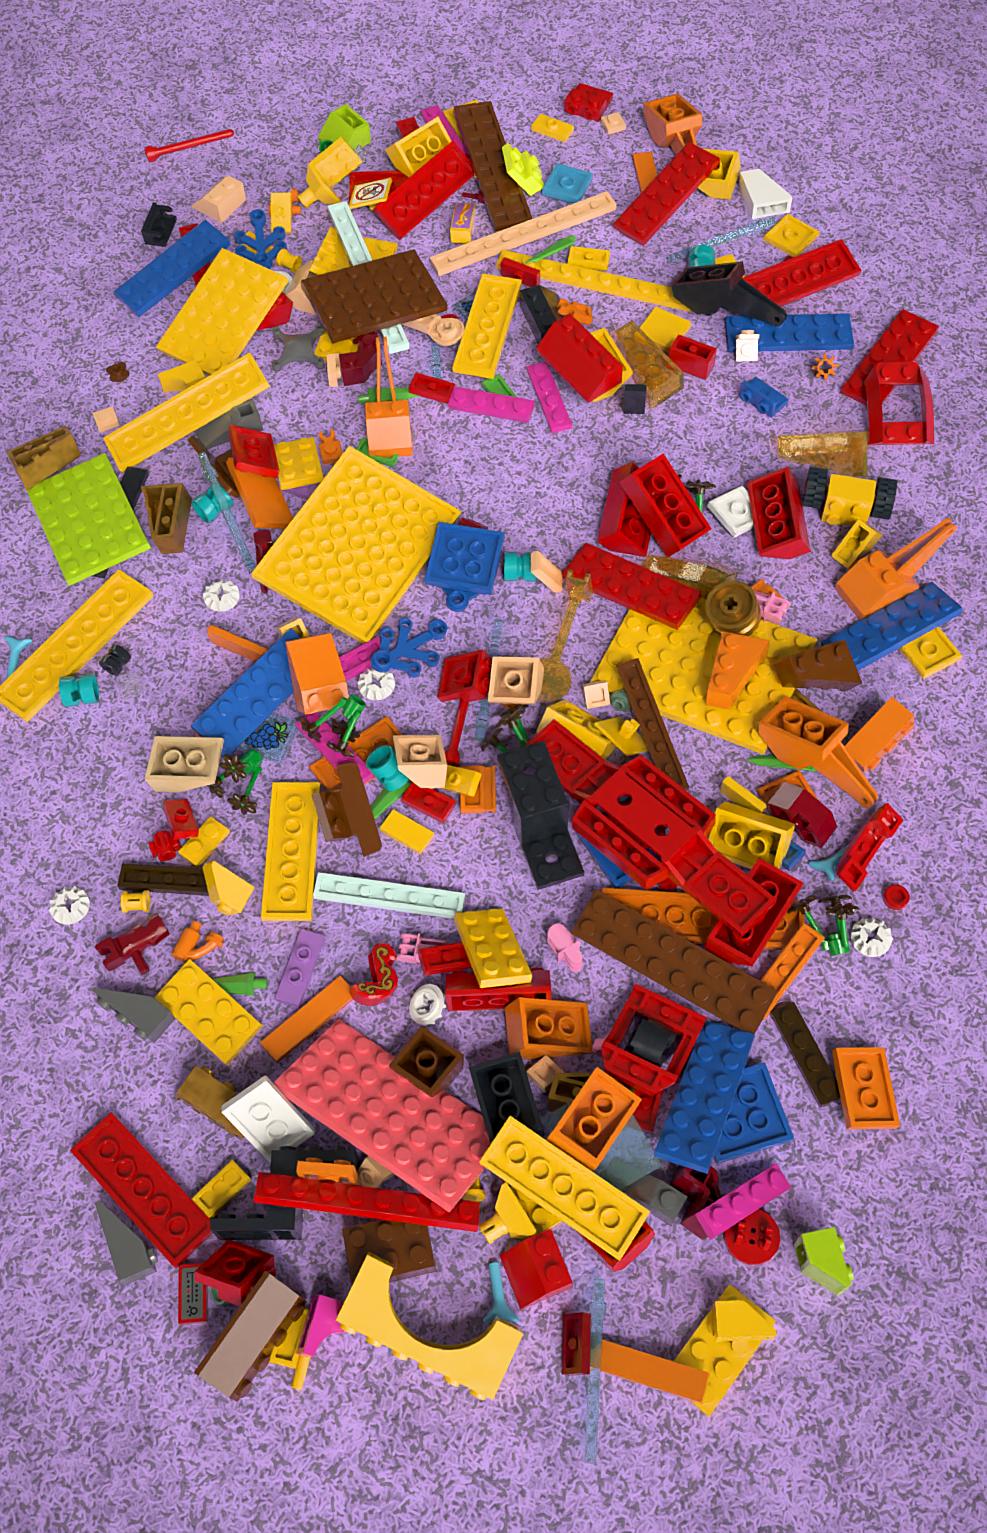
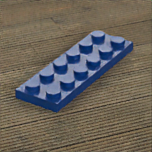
[114,220,231,317]
[725,313,854,352]
[821,582,962,671]
[191,628,301,759]
[654,1020,755,1174]

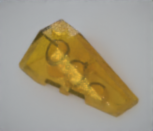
[778,429,869,477]
[641,554,739,600]

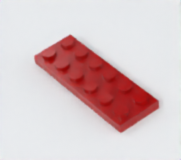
[373,141,474,241]
[613,142,720,246]
[742,239,862,307]
[840,309,939,406]
[562,543,702,630]
[70,1112,213,1269]

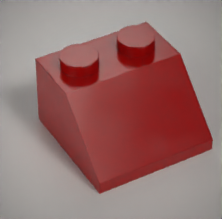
[499,1229,573,1310]

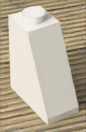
[738,169,792,219]

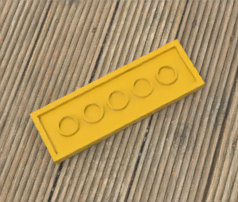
[453,274,522,379]
[261,782,322,921]
[479,1116,650,1261]

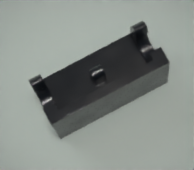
[141,202,177,247]

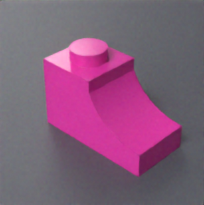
[296,1294,344,1357]

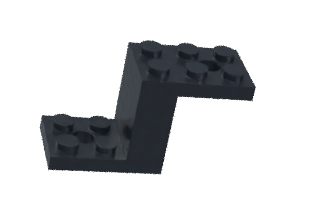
[497,741,585,890]
[210,1146,360,1240]

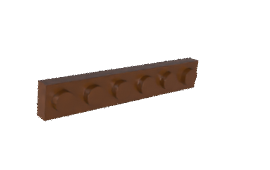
[616,658,689,790]

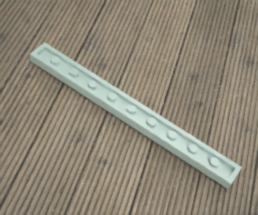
[328,201,409,354]

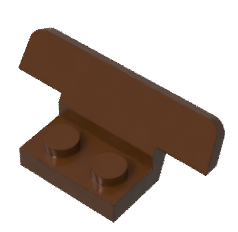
[188,435,240,498]
[312,762,382,857]

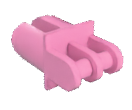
[753,590,790,624]
[547,923,582,972]
[396,933,448,965]

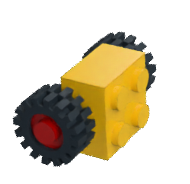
[802,466,898,528]

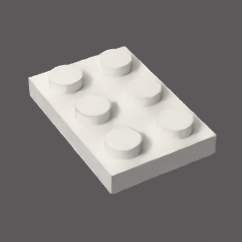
[221,1075,315,1163]

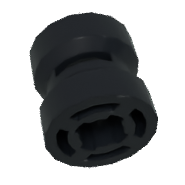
[99,644,131,676]

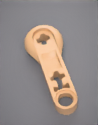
[402,314,464,346]

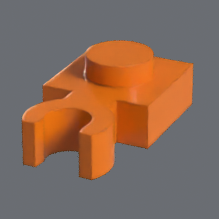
[556,298,593,325]
[318,429,343,465]

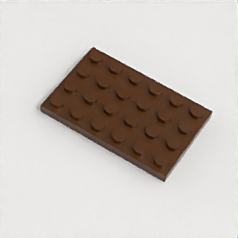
[301,249,448,344]

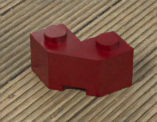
[339,333,382,386]
[768,782,838,848]
[669,1165,722,1240]

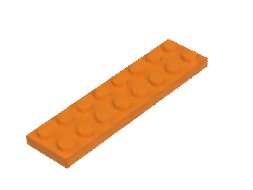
[601,888,804,951]

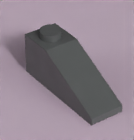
[602,1158,687,1226]
[95,1201,158,1286]

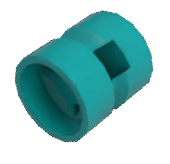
[689,244,715,267]
[191,483,233,524]
[504,552,536,582]
[59,673,99,707]
[366,745,409,791]

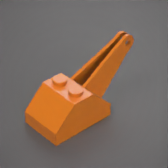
[643,93,702,155]
[365,337,413,458]
[835,518,957,620]
[758,696,878,808]

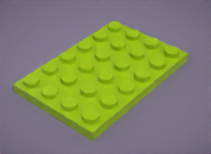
[26,453,151,586]

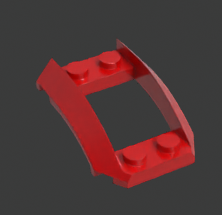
[864,362,934,445]
[601,983,707,1096]

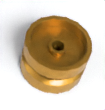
[705,580,761,636]

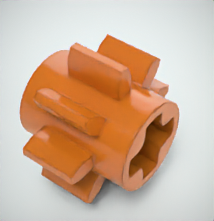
[812,352,839,380]

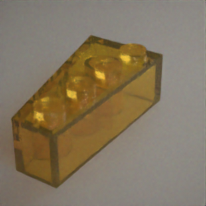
[615,320,684,410]

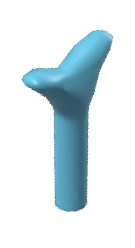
[4,636,33,678]
[808,844,849,881]
[483,1262,519,1323]

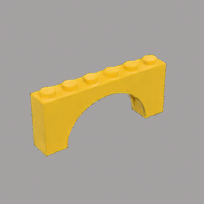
[336,1251,523,1400]

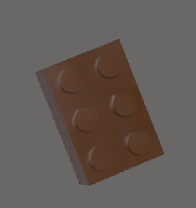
[342,1220,437,1285]

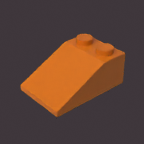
[285,633,349,715]
[505,997,593,1060]
[546,1067,642,1172]

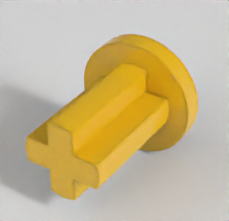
[461,1176,486,1202]

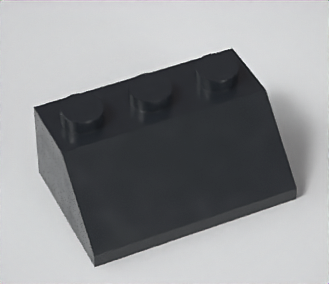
[520,285,566,345]
[469,1051,545,1144]

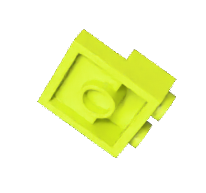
[502,143,544,196]

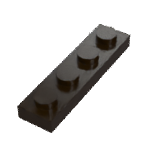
[117,863,209,896]
[770,1002,841,1108]

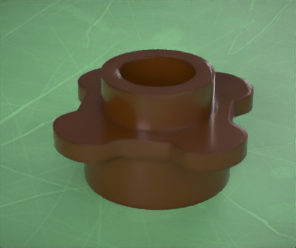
[106,362,130,382]

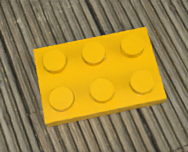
[274,437,324,490]

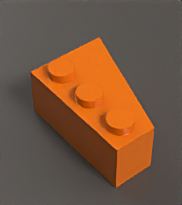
[706,631,770,710]
[844,697,915,773]

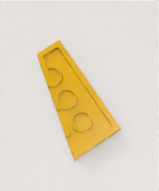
[309,226,349,275]

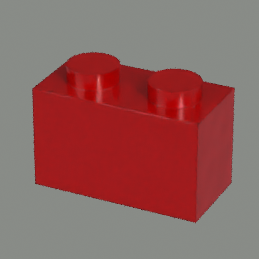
[668,334,717,380]

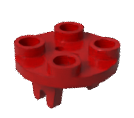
[724,1209,781,1265]

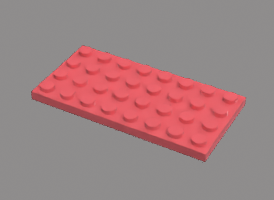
[274,1019,491,1213]

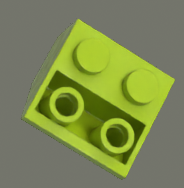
[318,104,371,151]
[793,1227,854,1295]

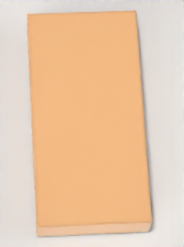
[531,551,562,592]

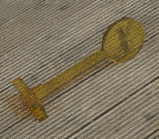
[537,569,593,702]

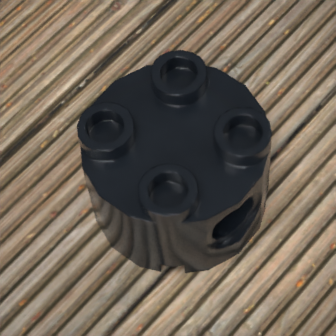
[624,1014,677,1068]

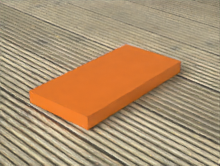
[226,457,293,529]
[309,716,402,792]

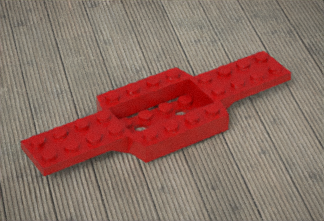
[523,719,777,938]

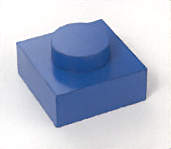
[770,840,805,871]

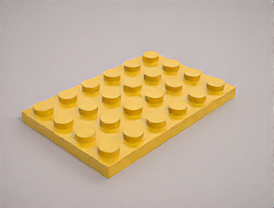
[156,248,288,376]

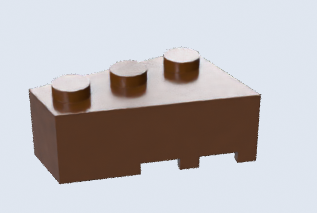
[774,639,862,691]

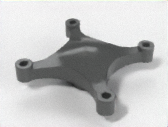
[272,324,325,372]

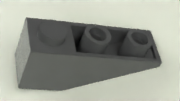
[196,398,263,449]
[93,988,175,1043]

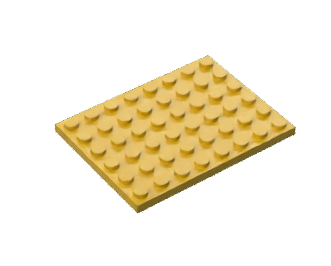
[251,446,461,644]
[590,598,818,755]

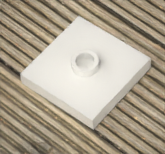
[707,486,754,538]

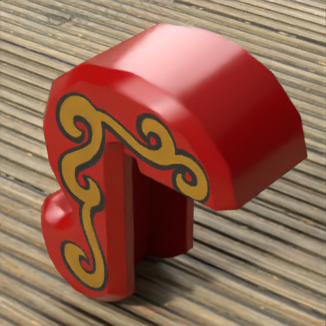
[349,942,398,1006]

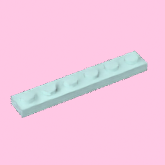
[313,872,466,919]

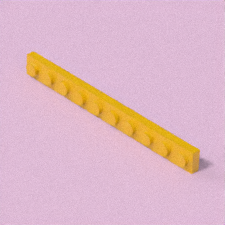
[496,250,691,312]

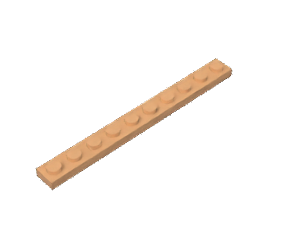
[430,191,616,276]

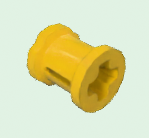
[276,248,303,273]
[121,890,151,913]

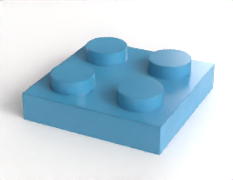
[542,163,593,204]

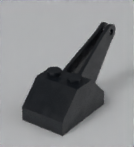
[671,261,787,326]

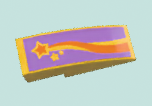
[450,203,476,243]

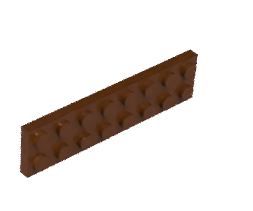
[454,101,533,231]
[571,889,778,1034]

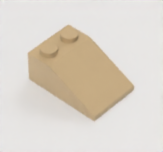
[145,736,224,793]

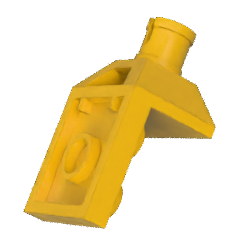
[298,136,362,209]
[479,1182,563,1245]

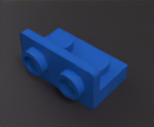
[739,377,789,418]

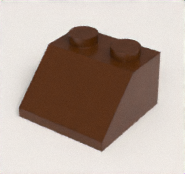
[389,1026,464,1098]

